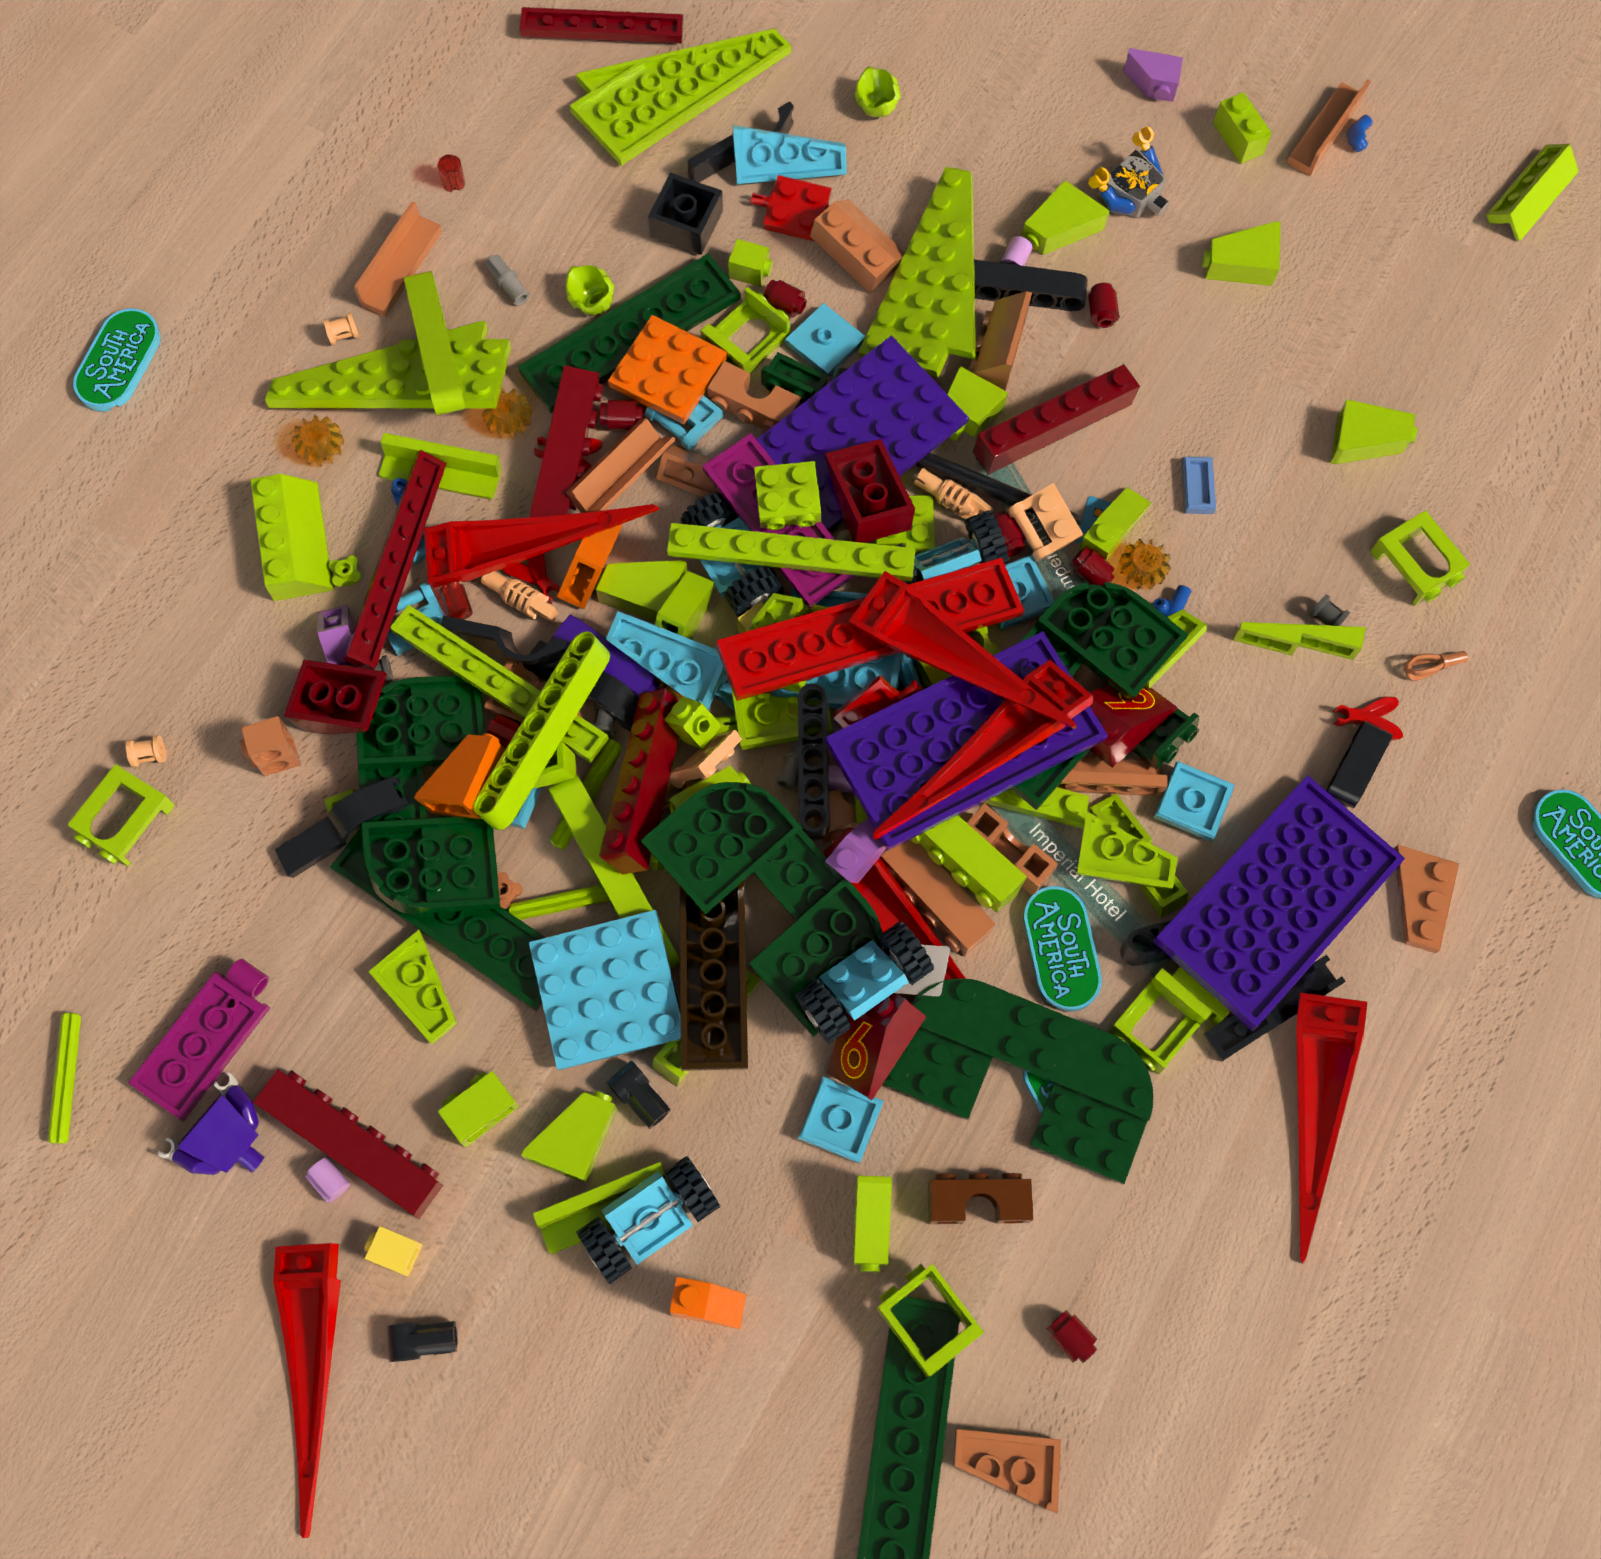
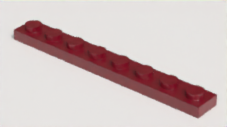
[343,450,447,670]

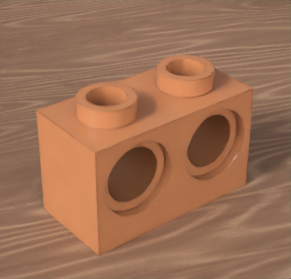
[239,716,301,776]

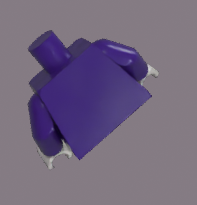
[157,1072,265,1175]

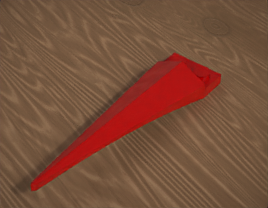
[424,504,660,588]
[849,571,1077,728]
[873,660,1093,840]
[823,827,967,981]
[1296,993,1368,1264]
[273,1243,341,1538]

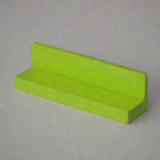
[1486,144,1579,240]
[379,433,502,500]
[533,1162,670,1254]

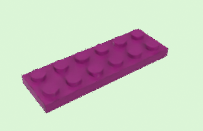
[702,433,856,608]

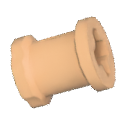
[323,312,359,345]
[126,735,166,768]

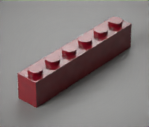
[973,364,1140,475]
[529,365,604,547]
[599,688,679,874]
[253,1069,443,1219]

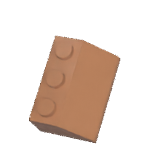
[810,199,905,294]
[969,291,1032,391]

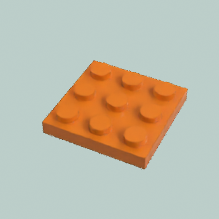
[608,315,728,424]

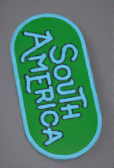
[73,308,161,412]
[1532,790,1601,899]
[1023,886,1102,1012]

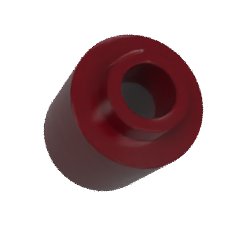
[763,280,807,318]
[1088,282,1120,328]
[600,400,643,430]
[994,512,1026,558]
[1070,546,1115,585]
[1047,1310,1098,1363]

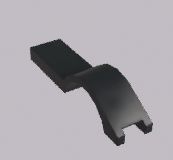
[687,101,794,183]
[441,615,570,666]
[523,640,639,732]
[275,776,411,878]
[1203,954,1346,1062]

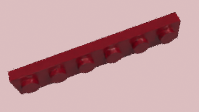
[520,7,684,44]

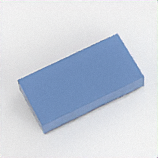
[1181,457,1216,514]

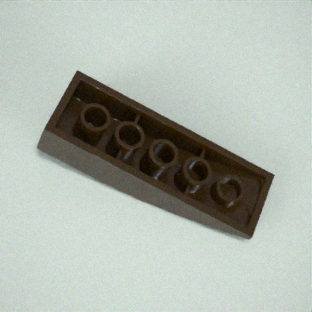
[680,881,748,1071]

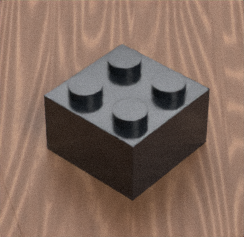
[648,172,723,255]

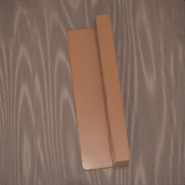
[1287,79,1371,176]
[354,201,442,318]
[566,418,675,513]
[656,445,720,497]
[1057,756,1167,797]

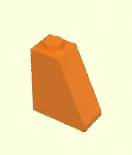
[557,524,623,609]
[414,733,506,819]
[669,1277,746,1329]

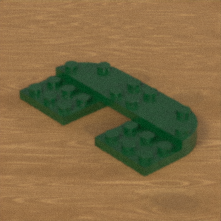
[1010,582,1189,810]
[356,676,500,917]
[641,782,882,1037]
[882,978,1153,1184]

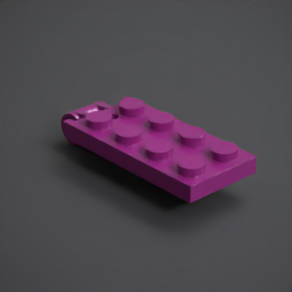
[128,958,270,1122]

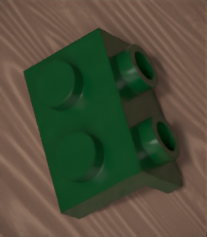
[761,352,828,405]
[1132,708,1200,770]

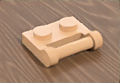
[1006,483,1083,562]
[669,729,742,788]

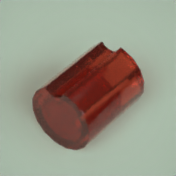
[437,154,465,192]
[439,581,473,620]

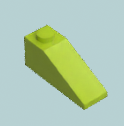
[1078,487,1152,561]

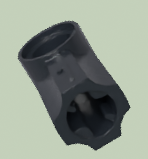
[606,1060,671,1130]
[387,1321,458,1362]

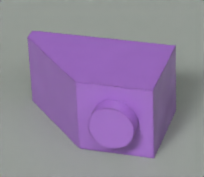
[1124,48,1183,102]
[317,604,354,666]
[826,818,886,883]

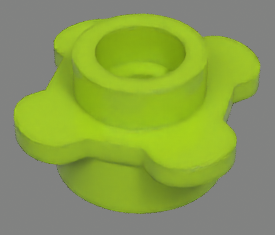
[329,555,362,587]

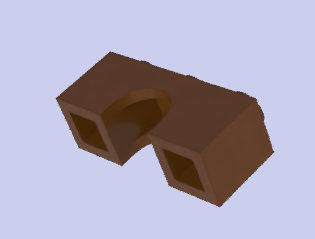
[928,1173,1033,1224]

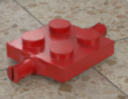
[750,175,832,242]
[833,675,922,728]

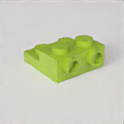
[754,461,821,530]
[869,495,935,554]

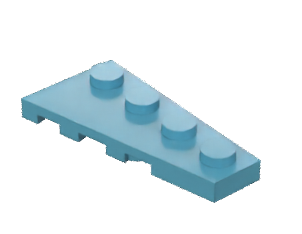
[732,125,847,184]
[606,611,725,710]

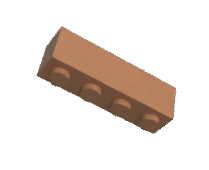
[880,840,996,957]

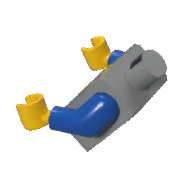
[1088,126,1170,218]

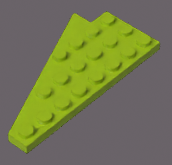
[570,28,792,166]
[858,167,976,378]
[265,321,511,408]

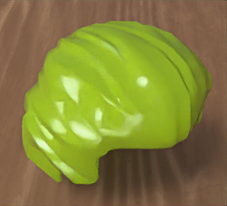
[854,66,901,118]
[565,265,615,315]

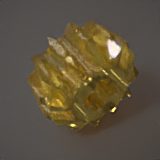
[482,388,532,439]
[292,415,344,467]
[1119,539,1171,591]

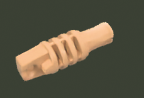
[914,468,993,519]
[481,571,559,623]

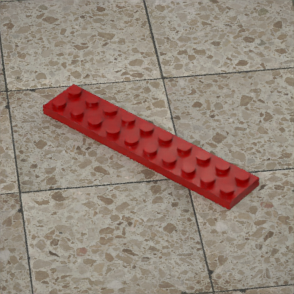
[715,558,1024,701]

